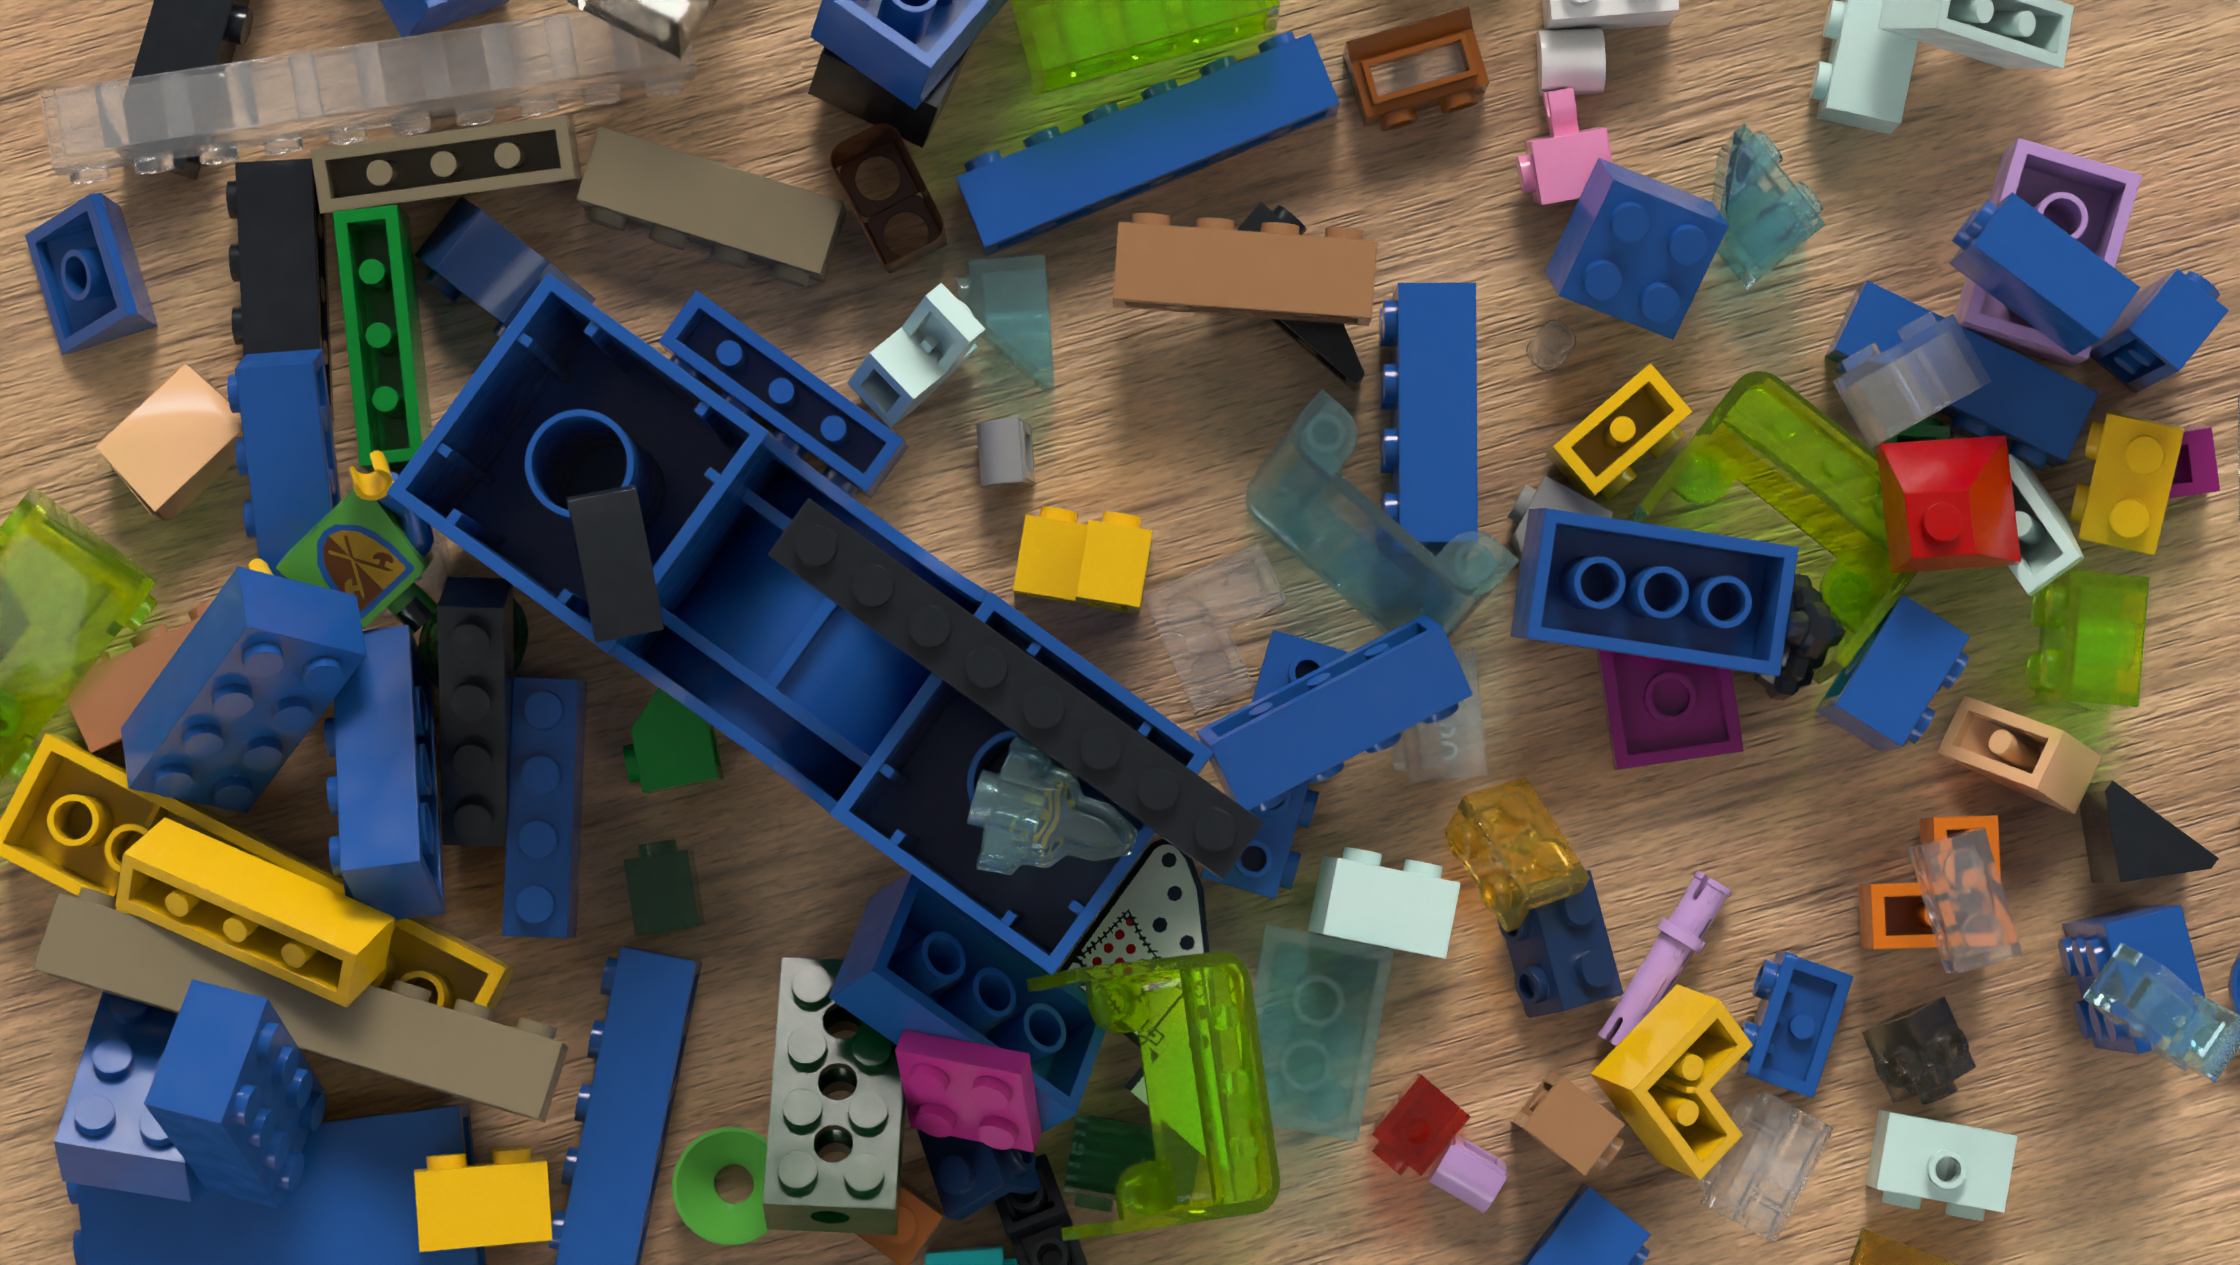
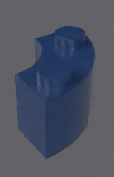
[414,196,596,338]

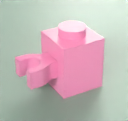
[1516,88,1613,205]

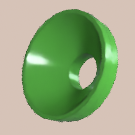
[672,1127,770,1245]

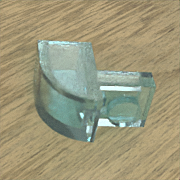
[2083,943,2240,1083]

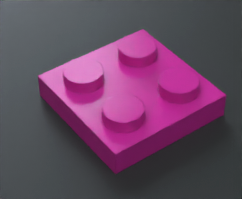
[895,1030,1042,1152]

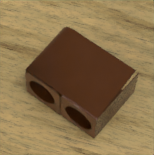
[830,123,948,274]

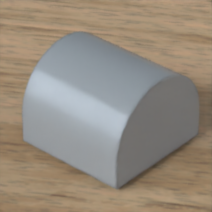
[976,418,1036,489]

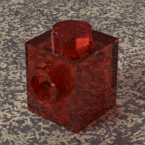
[1368,1072,1471,1176]

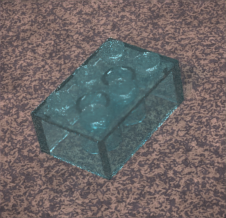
[1228,924,1394,1142]

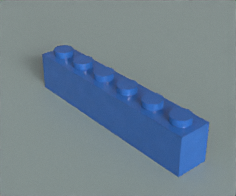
[956,31,1340,256]
[548,946,702,1265]

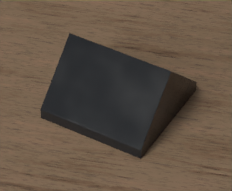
[2079,780,2219,883]

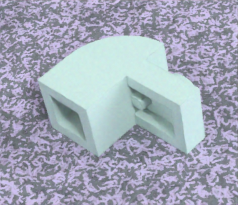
[847,283,986,429]

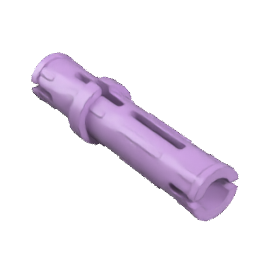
[1597,871,1732,1046]

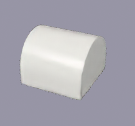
[1536,28,1606,96]

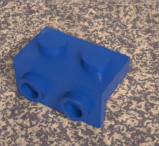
[1737,951,1854,1098]

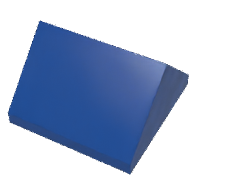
[25,193,158,355]

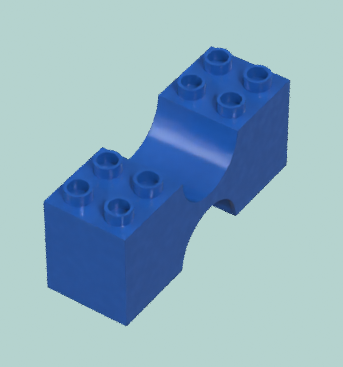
[387,272,1213,975]

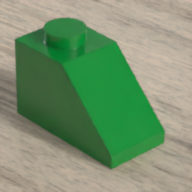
[623,688,724,794]

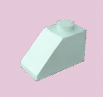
[2008,454,2084,596]

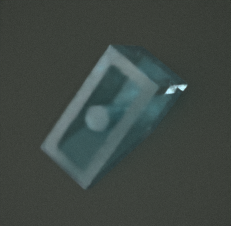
[957,255,1055,390]

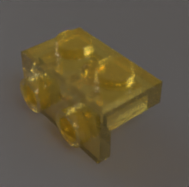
[1445,777,1590,932]

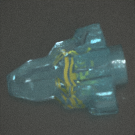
[967,736,1138,875]

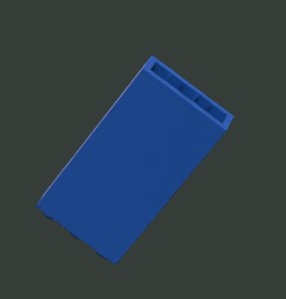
[66,1103,487,1265]

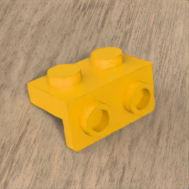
[2070,409,2185,556]

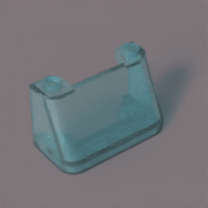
[1245,389,1520,639]

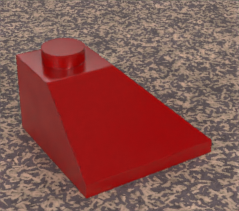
[1877,436,2021,574]

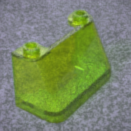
[0,486,159,782]

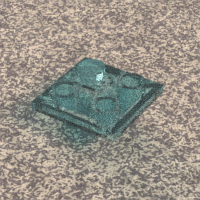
[1712,123,1826,290]

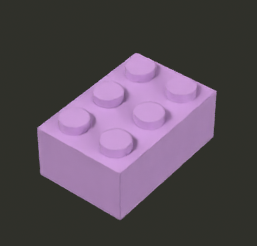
[1953,138,2142,368]

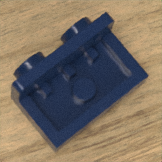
[1495,870,1623,1018]
[917,1129,1041,1220]

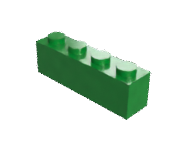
[333,205,432,473]

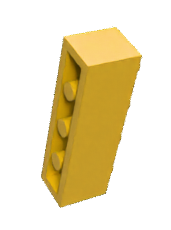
[115,817,395,1008]

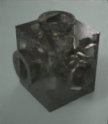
[1862,996,1976,1105]

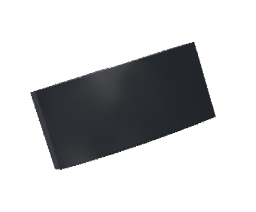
[566,484,664,643]
[995,1153,1088,1265]

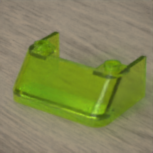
[1624,371,1918,685]
[1026,951,1280,1241]

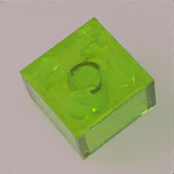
[2026,570,2149,713]

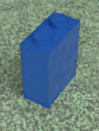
[1949,192,2141,356]

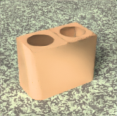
[95,364,244,522]

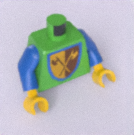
[248,450,438,634]

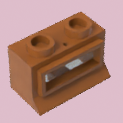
[1343,6,1489,131]

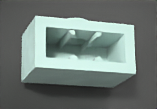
[1308,847,1461,959]
[1866,1109,2018,1221]

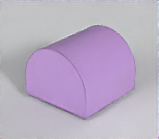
[1427,1134,1508,1213]

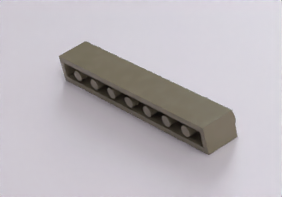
[33,887,568,1123]

